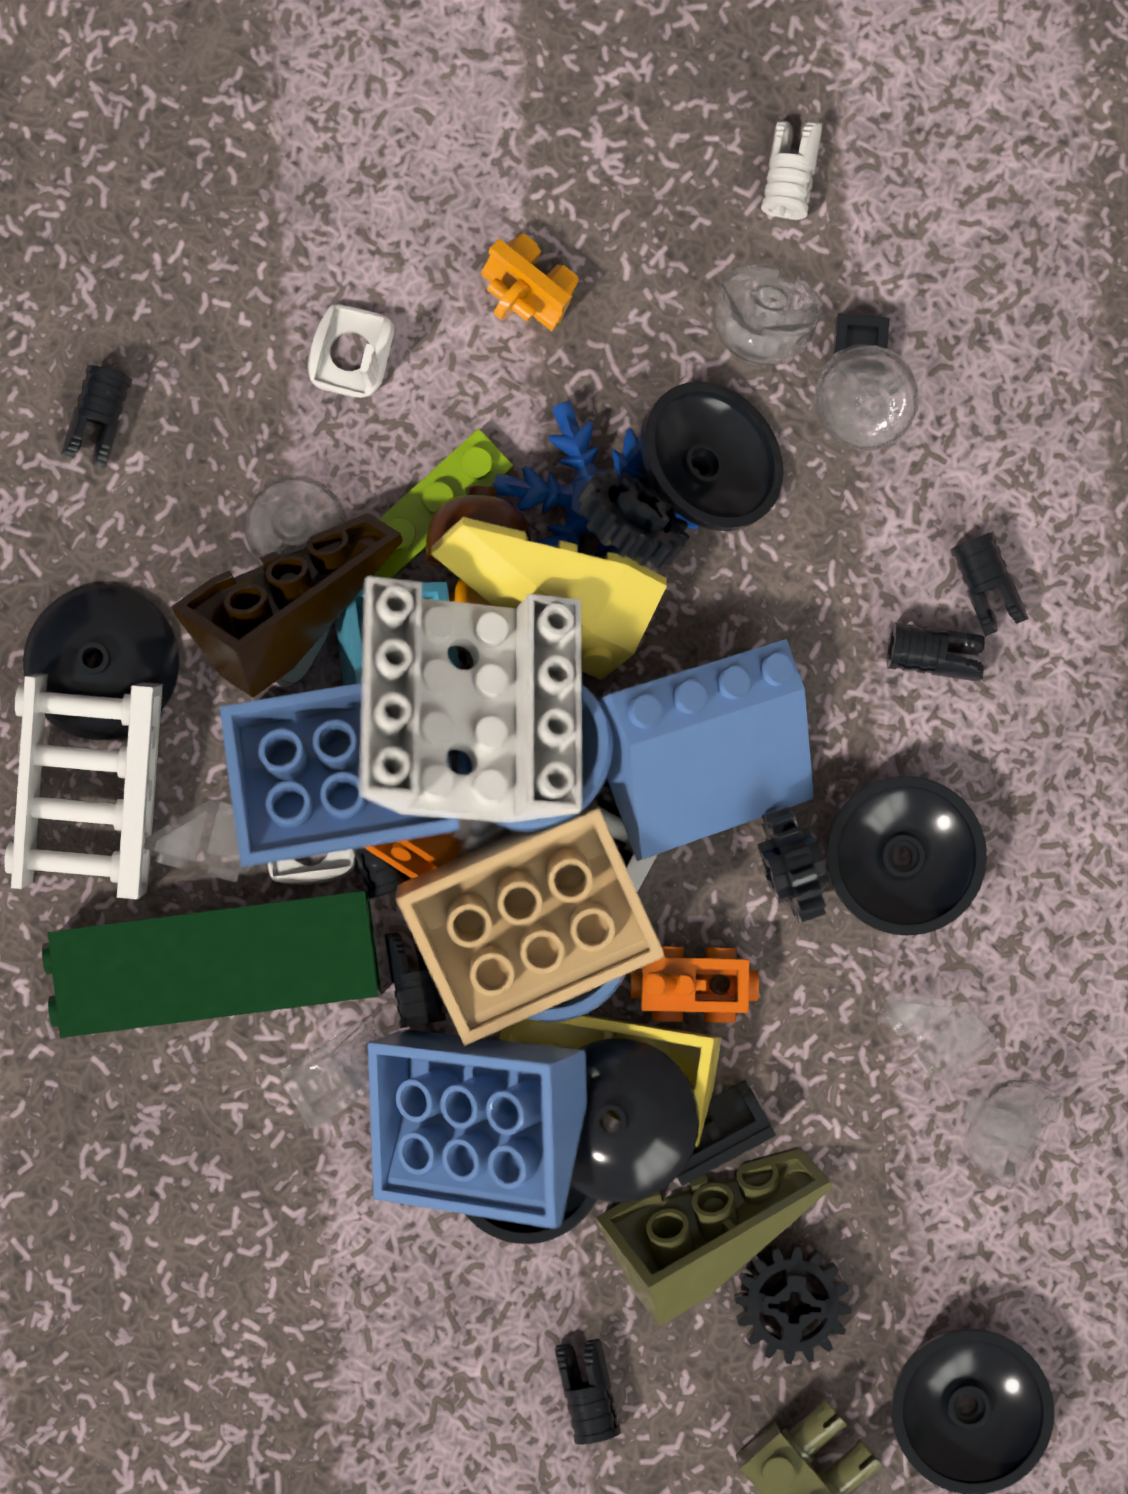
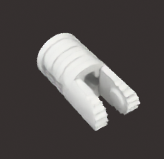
[761,121,822,220]

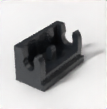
[677,1080,776,1186]

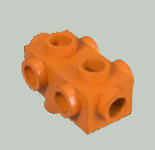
[630,946,759,1023]

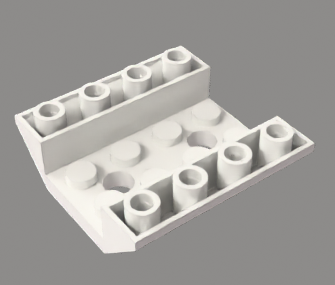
[360,577,582,823]

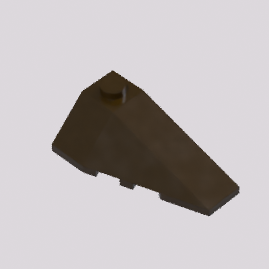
[171,513,403,699]

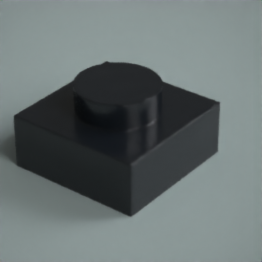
[832,313,890,373]

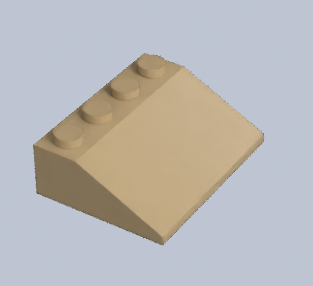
[396,797,665,1046]

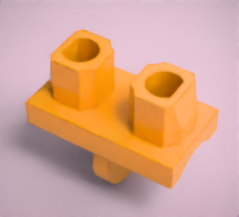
[480,233,579,331]

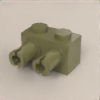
[735,1398,883,1494]

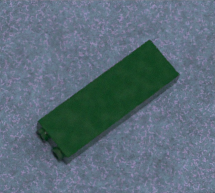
[42,891,382,1038]

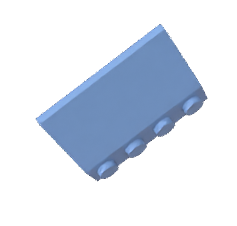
[599,639,814,861]
[219,683,460,868]
[368,1029,587,1229]

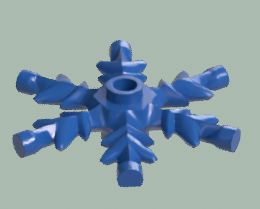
[494,401,698,566]

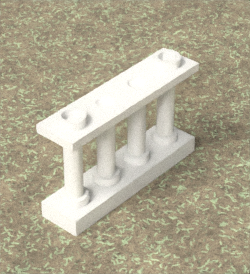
[4,673,163,899]

